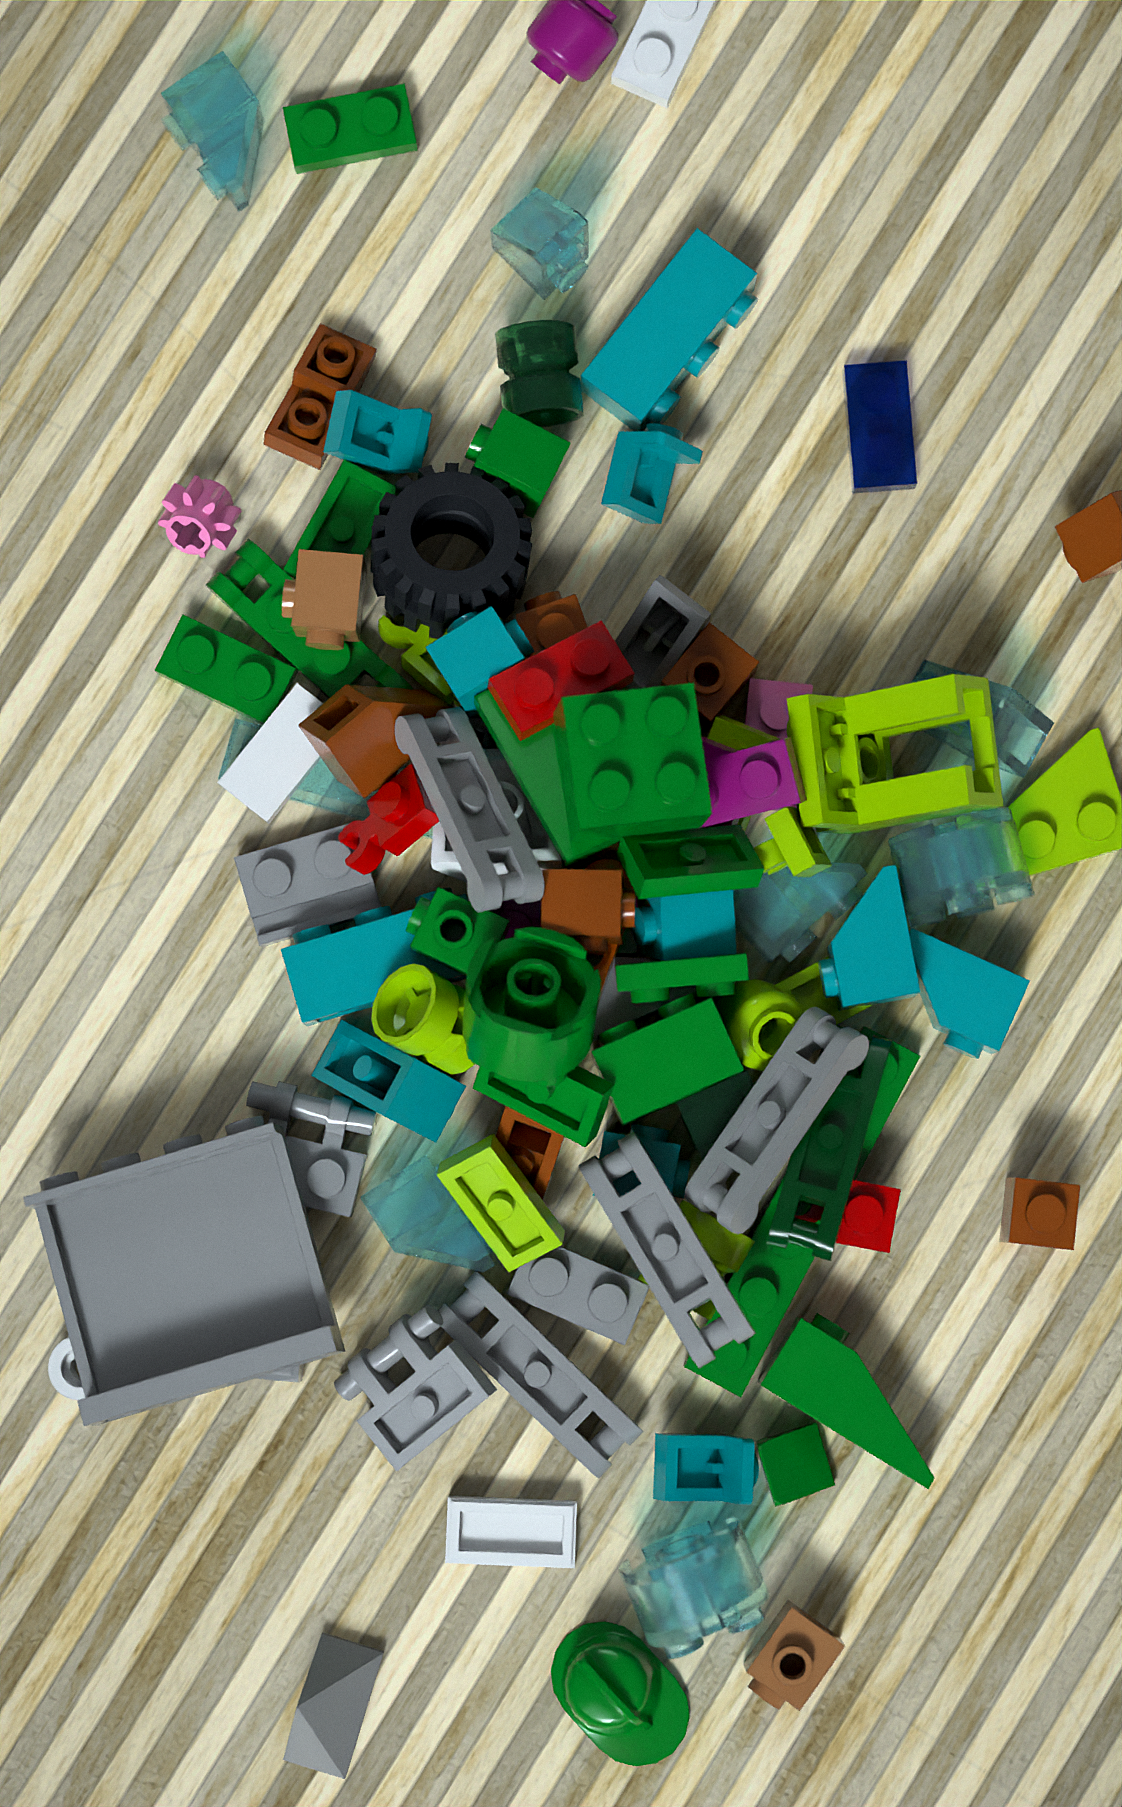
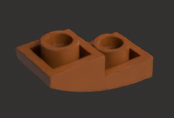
[263,323,377,470]

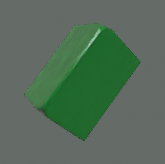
[754,1422,835,1507]

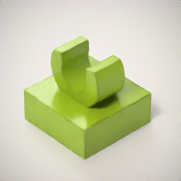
[754,806,832,878]

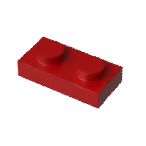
[488,620,635,741]

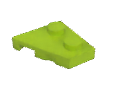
[992,727,1122,882]

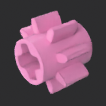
[158,476,241,558]

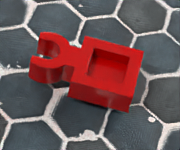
[338,763,439,875]
[796,1180,901,1253]

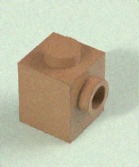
[282,549,367,650]
[743,1600,845,1711]

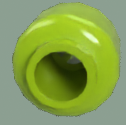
[716,979,803,1071]

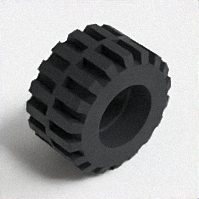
[370,463,532,639]

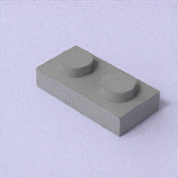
[507,1246,650,1345]

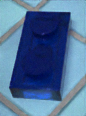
[842,360,917,494]

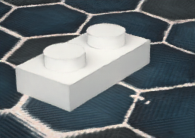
[611,0,718,108]

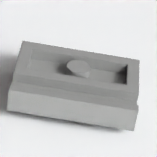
[234,823,382,947]

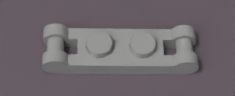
[395,707,544,912]
[685,1007,869,1234]
[578,1131,756,1368]
[438,1270,644,1478]

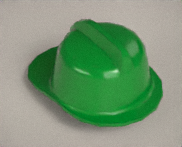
[551,1621,690,1766]

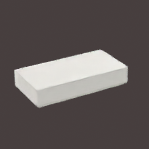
[217,683,323,824]
[445,1496,577,1568]

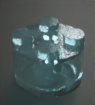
[888,807,1035,929]
[618,1517,769,1659]

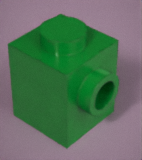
[464,408,571,518]
[405,887,511,976]

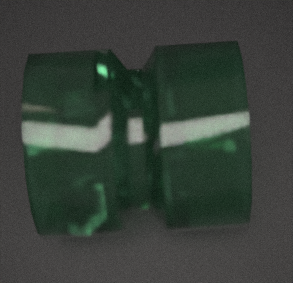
[495,320,584,427]

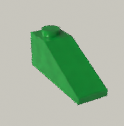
[757,1313,935,1489]

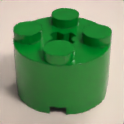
[462,927,601,1087]

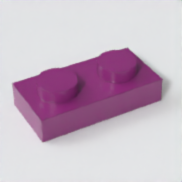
[701,737,807,828]

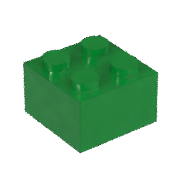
[553,683,712,843]
[591,993,744,1127]

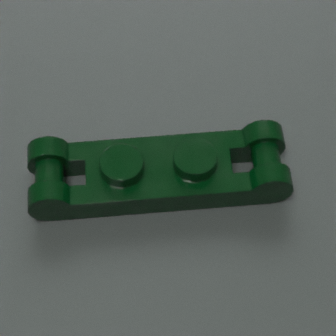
[767,1025,892,1261]

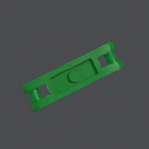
[205,539,413,699]

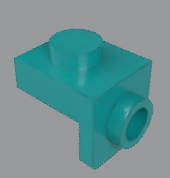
[323,390,432,474]
[601,423,703,524]
[653,1433,759,1504]

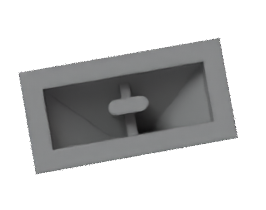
[283,1632,384,1779]

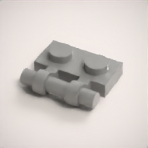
[246,1081,377,1217]
[334,1304,497,1471]

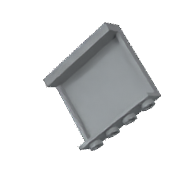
[23,1116,346,1426]

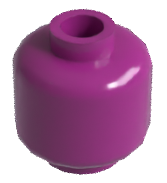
[526,0,618,85]

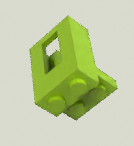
[787,674,1003,834]

